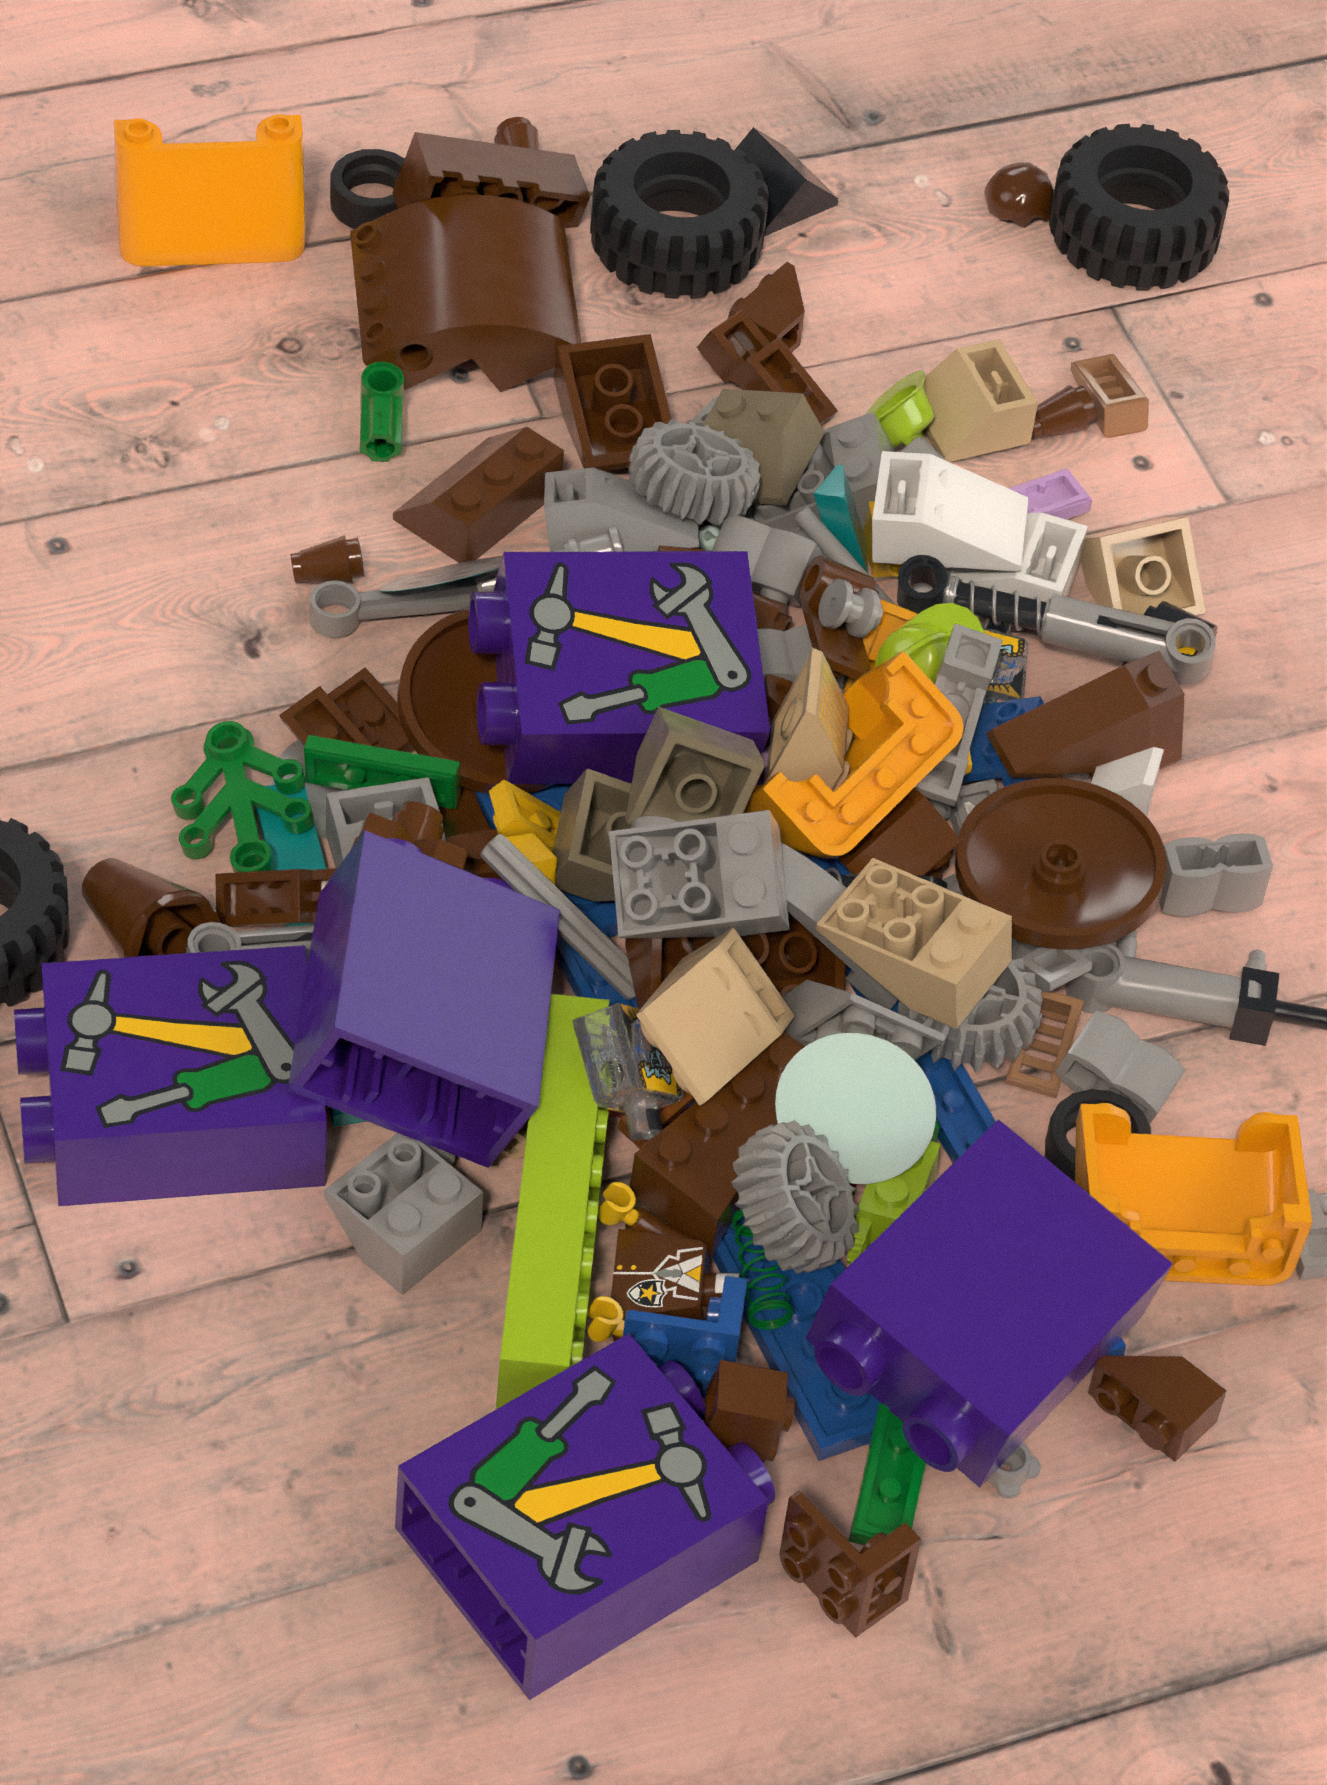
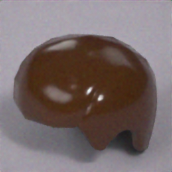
[984,162,1054,227]

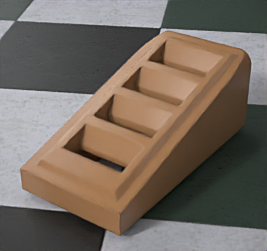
[1071,354,1149,438]
[1005,991,1084,1098]

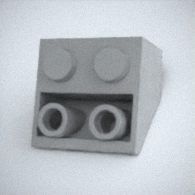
[324,1133,483,1295]

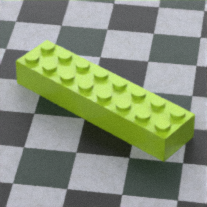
[496,994,618,1409]

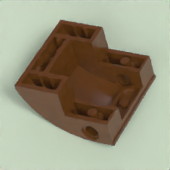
[350,195,581,392]

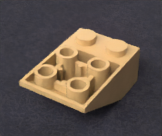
[816,858,1012,1029]
[636,927,795,1106]

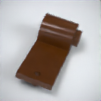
[799,555,879,680]

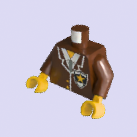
[587,1182,741,1342]

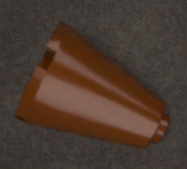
[82,858,220,958]

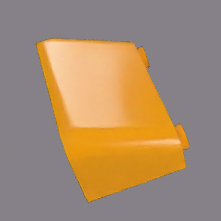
[114,114,305,267]
[742,651,964,859]
[1075,1103,1312,1286]

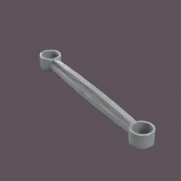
[310,576,478,638]

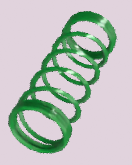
[732,1209,793,1330]

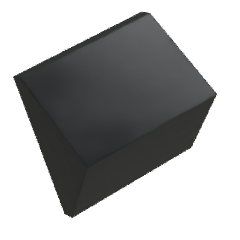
[734,127,838,236]

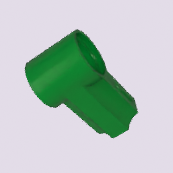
[359,362,404,462]

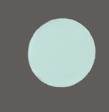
[775,1033,936,1184]

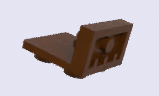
[779,1491,921,1638]

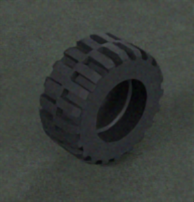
[1049,123,1230,291]
[590,130,769,299]
[0,818,70,1007]

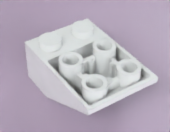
[872,451,1028,572]
[913,512,1088,602]

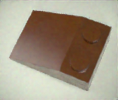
[553,334,672,471]

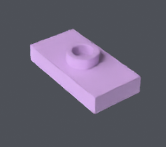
[1008,468,1092,519]

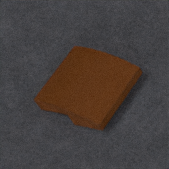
[279,667,414,753]

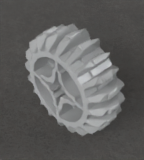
[629,419,761,525]
[897,958,1043,1073]
[731,1120,860,1274]

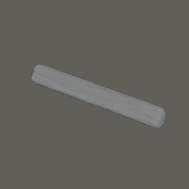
[480,834,635,1000]

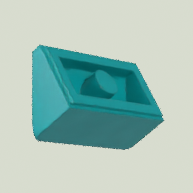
[814,464,868,572]

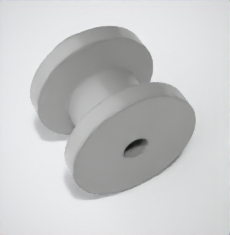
[818,578,883,638]

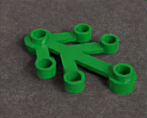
[171,721,314,873]

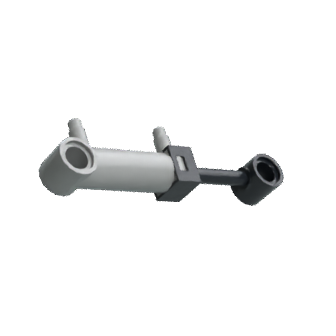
[1065,930,1327,1046]

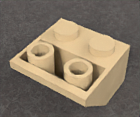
[923,339,1038,462]

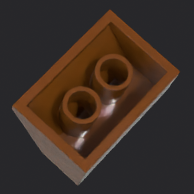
[393,427,564,563]

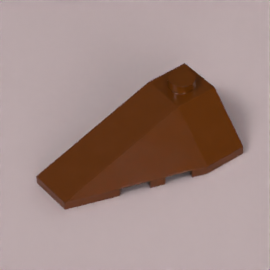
[986,651,1185,778]

